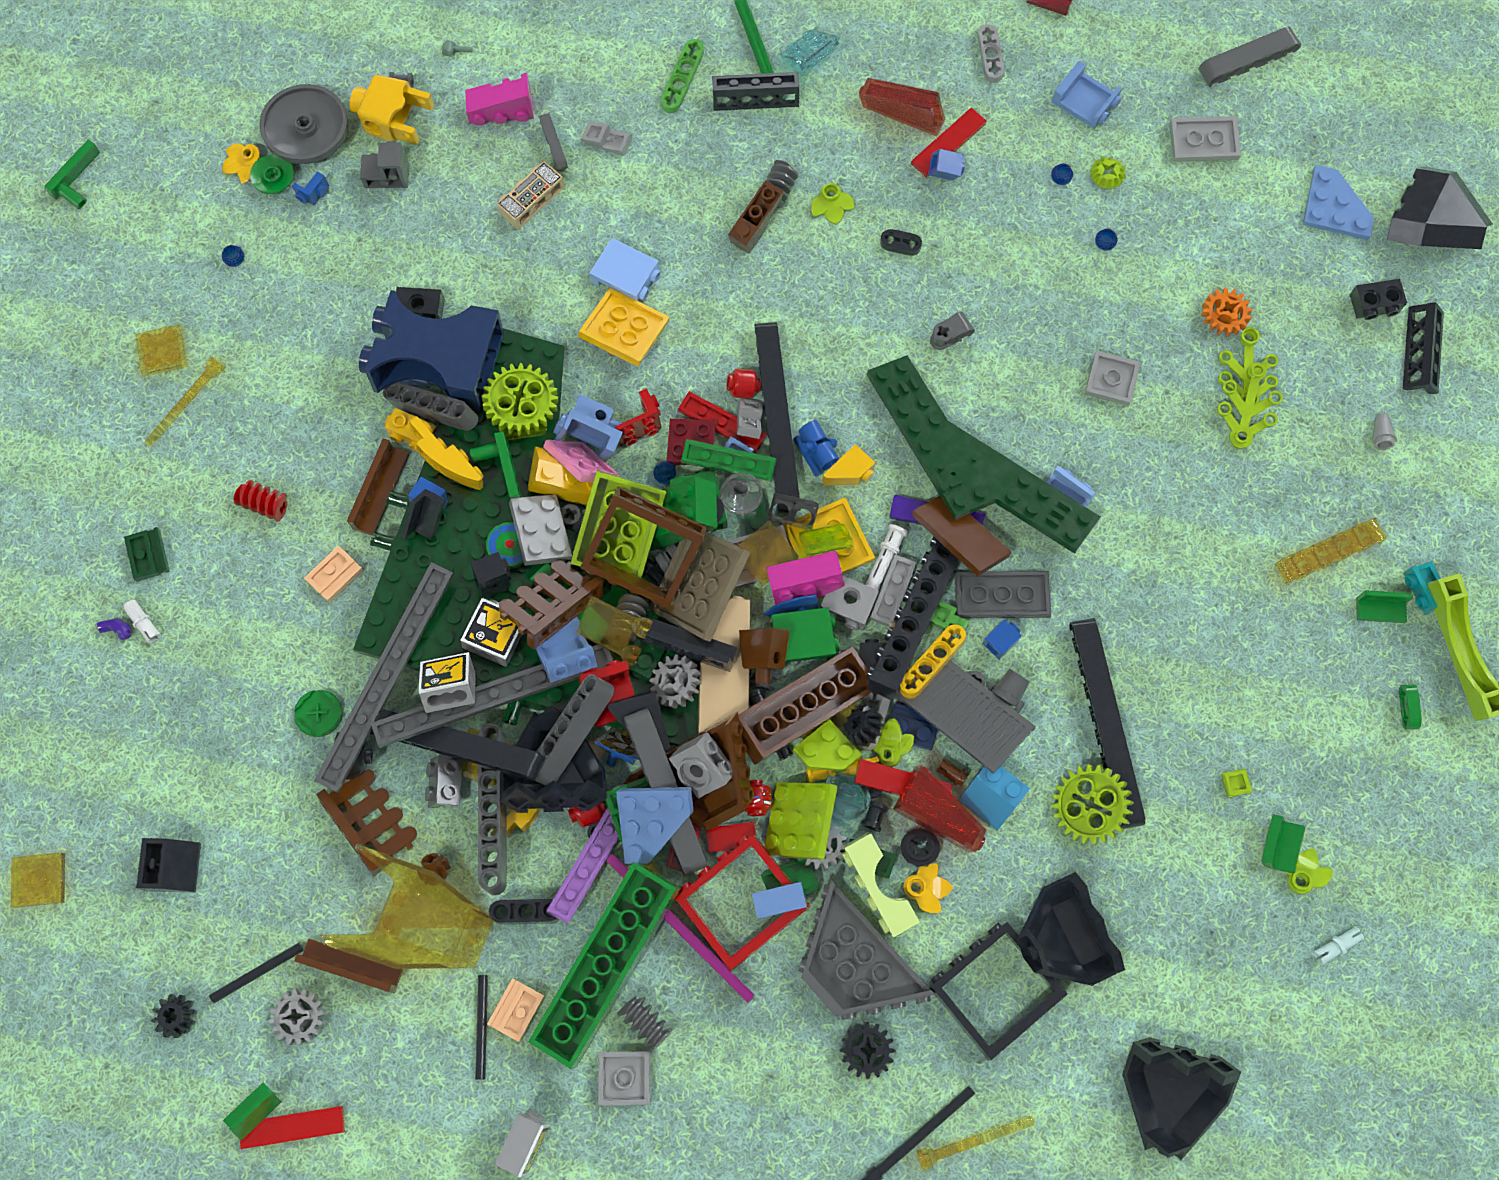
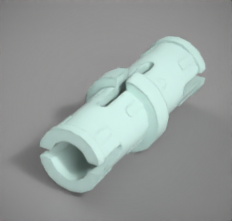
[1312,926,1364,966]

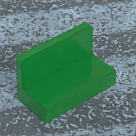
[1356,590,1413,623]
[1261,814,1305,874]
[223,1082,281,1141]

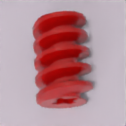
[233,480,287,522]

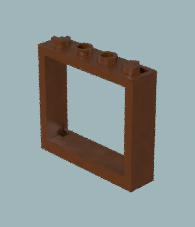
[580,486,707,607]

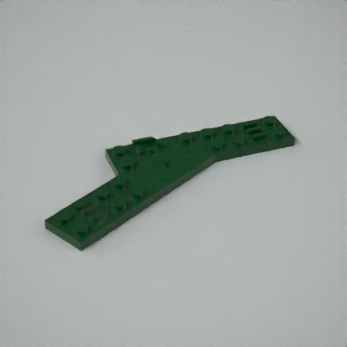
[867,355,1101,554]

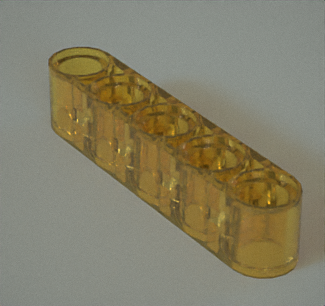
[1275,518,1388,585]

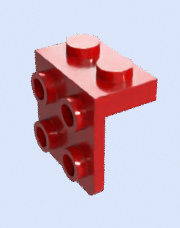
[615,388,662,446]
[579,660,635,727]

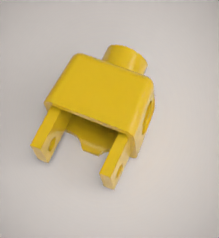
[349,75,434,145]

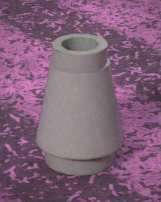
[1372,414,1397,450]

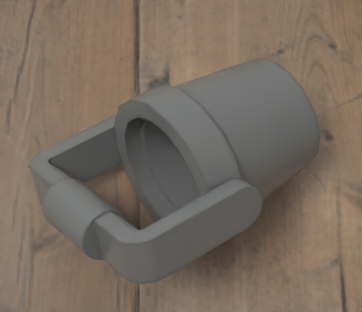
[988,669,1030,713]

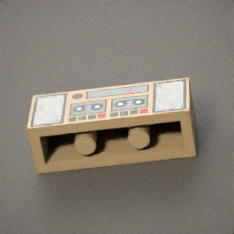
[497,161,565,230]

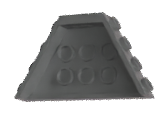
[798,880,935,1020]

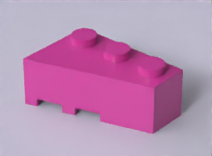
[465,73,534,125]
[766,550,845,605]

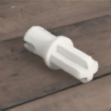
[124,600,161,644]

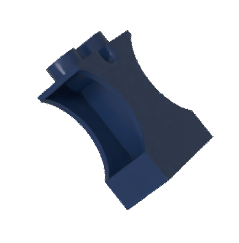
[359,290,504,413]

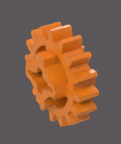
[1201,288,1252,337]

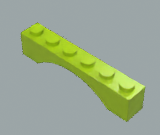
[1426,573,1499,721]

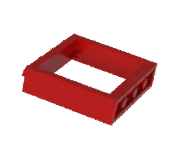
[675,835,811,971]

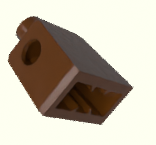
[739,628,789,684]

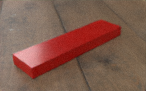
[911,107,987,178]
[677,391,768,454]
[853,759,953,808]
[240,1106,345,1149]

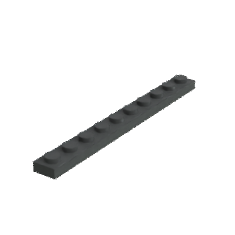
[314,562,454,793]
[371,642,613,748]

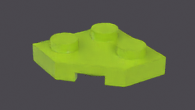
[793,719,862,773]

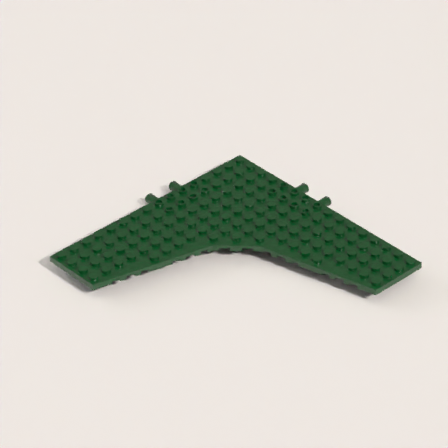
[353,328,752,746]

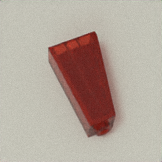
[859,78,945,137]
[893,765,987,853]

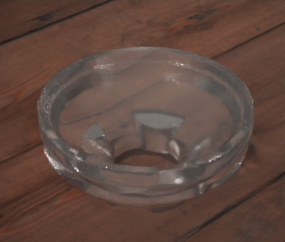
[720,472,763,515]

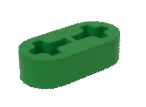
[1399,685,1422,730]

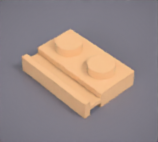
[304,545,363,603]
[487,978,545,1042]

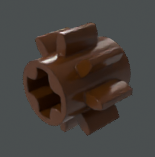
[418,853,451,884]

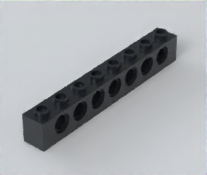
[865,536,959,701]

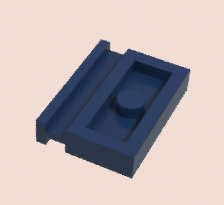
[890,703,938,751]

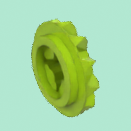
[1090,156,1126,189]

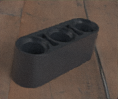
[489,899,560,925]

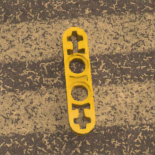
[899,625,966,699]

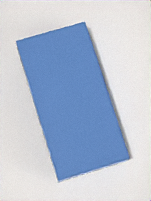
[752,882,807,919]

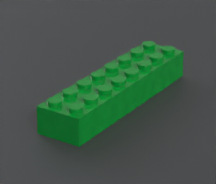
[528,862,681,1069]

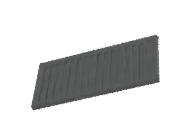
[896,649,1036,774]

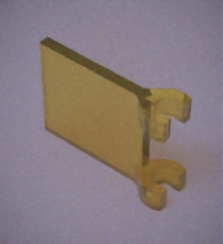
[577,596,653,666]

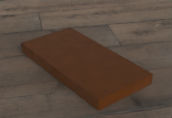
[912,496,1011,577]

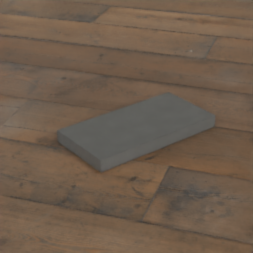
[954,571,1051,618]

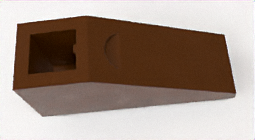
[728,180,784,254]

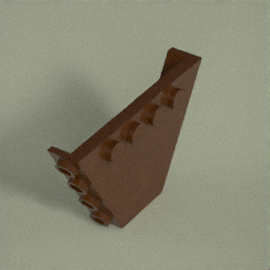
[623,712,754,830]

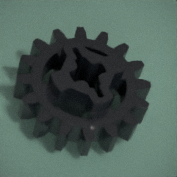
[840,1022,896,1079]

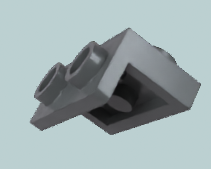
[425,755,462,808]

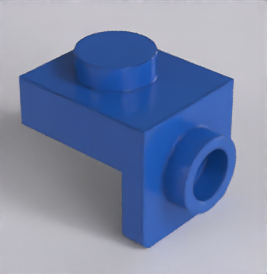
[292,171,329,205]

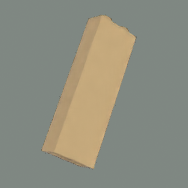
[698,596,750,734]

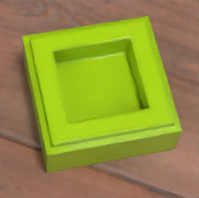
[1221,768,1252,798]

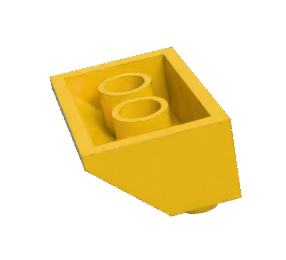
[527,447,593,506]

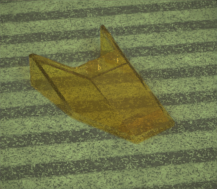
[318,843,493,969]

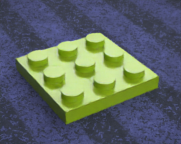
[764,782,837,860]

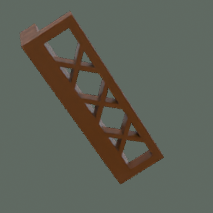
[347,438,409,536]
[294,938,403,994]

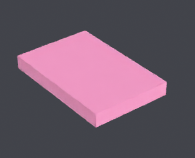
[543,440,620,482]

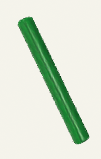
[734,0,774,74]

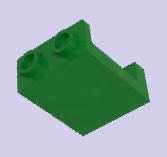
[770,607,839,666]

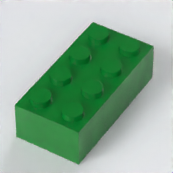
[649,476,717,551]

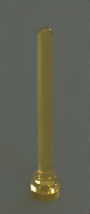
[145,356,226,446]
[916,1116,1035,1171]

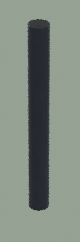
[209,942,304,1003]
[475,975,488,1080]

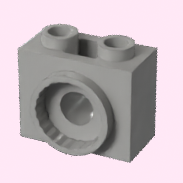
[820,576,879,631]
[669,732,733,798]

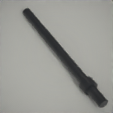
[862,1086,975,1180]

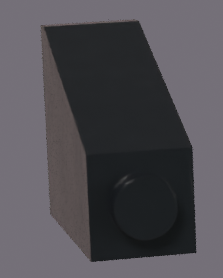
[606,690,670,751]

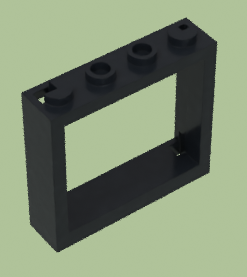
[929,922,1068,1061]

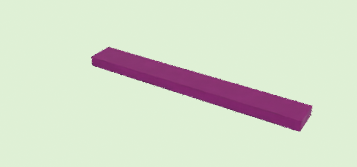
[606,854,754,1003]

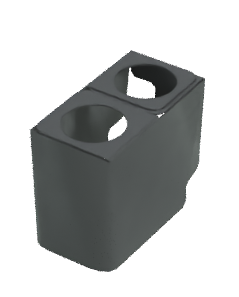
[768,493,819,531]

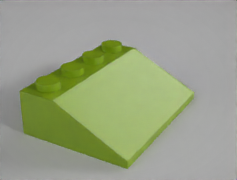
[570,470,666,578]

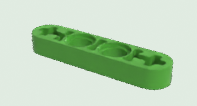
[661,39,704,113]

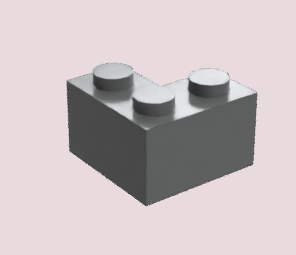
[360,141,409,188]

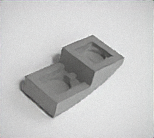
[581,121,632,156]
[737,398,763,439]

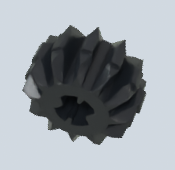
[843,705,885,748]
[151,994,197,1038]

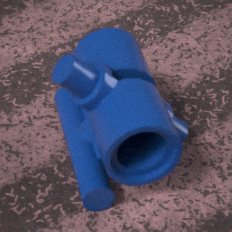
[793,420,840,477]

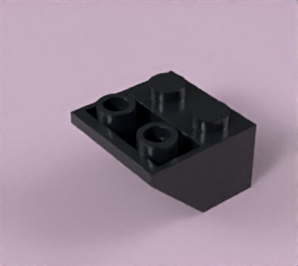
[136,838,201,892]

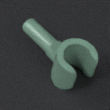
[442,40,473,57]

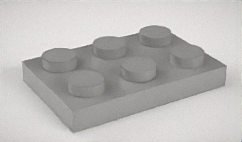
[1170,116,1241,162]
[509,494,572,565]

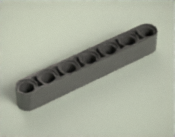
[623,708,707,876]
[478,723,507,896]

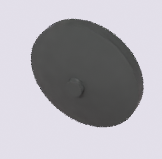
[259,84,349,164]

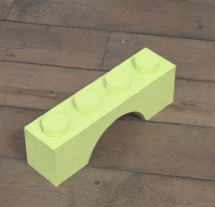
[842,832,920,937]

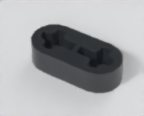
[880,229,922,256]

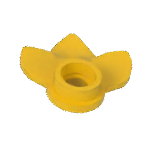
[222,143,261,184]
[903,863,953,914]

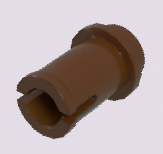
[936,758,969,787]

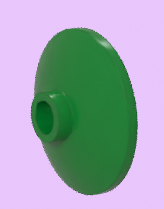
[250,154,294,194]

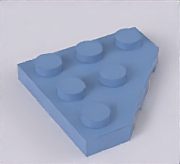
[1302,165,1374,240]
[616,787,693,864]

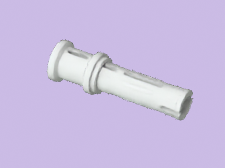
[865,524,908,590]

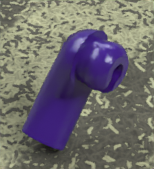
[97,618,131,640]

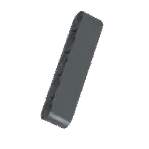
[1198,26,1301,87]
[383,382,478,431]
[534,674,614,786]

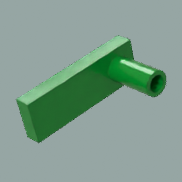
[44,139,100,209]
[470,431,522,499]

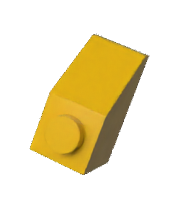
[822,444,875,485]

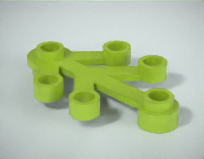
[1218,327,1278,405]
[1216,362,1283,449]

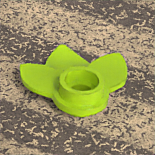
[811,183,855,225]
[872,718,914,767]
[1285,848,1333,894]

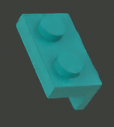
[1403,561,1441,615]

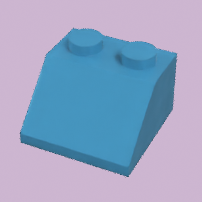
[958,766,1030,831]

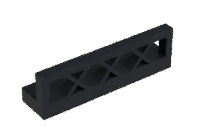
[712,72,799,111]
[1403,302,1444,394]
[636,617,739,672]

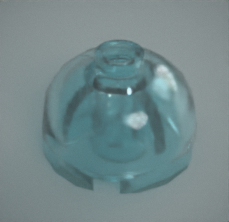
[824,773,871,822]

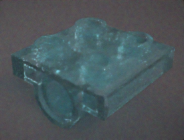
[781,29,839,76]

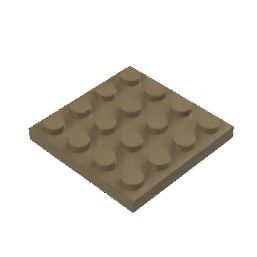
[649,532,750,641]

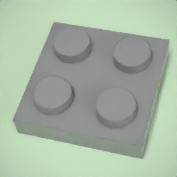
[1085,351,1141,406]
[598,1051,650,1105]

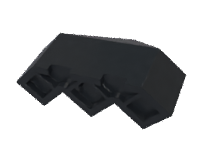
[1387,167,1493,249]
[500,706,607,813]
[1018,872,1125,986]
[1122,1037,1241,1160]

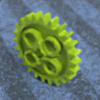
[482,363,558,436]
[1052,764,1134,845]

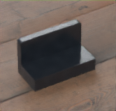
[401,489,446,540]

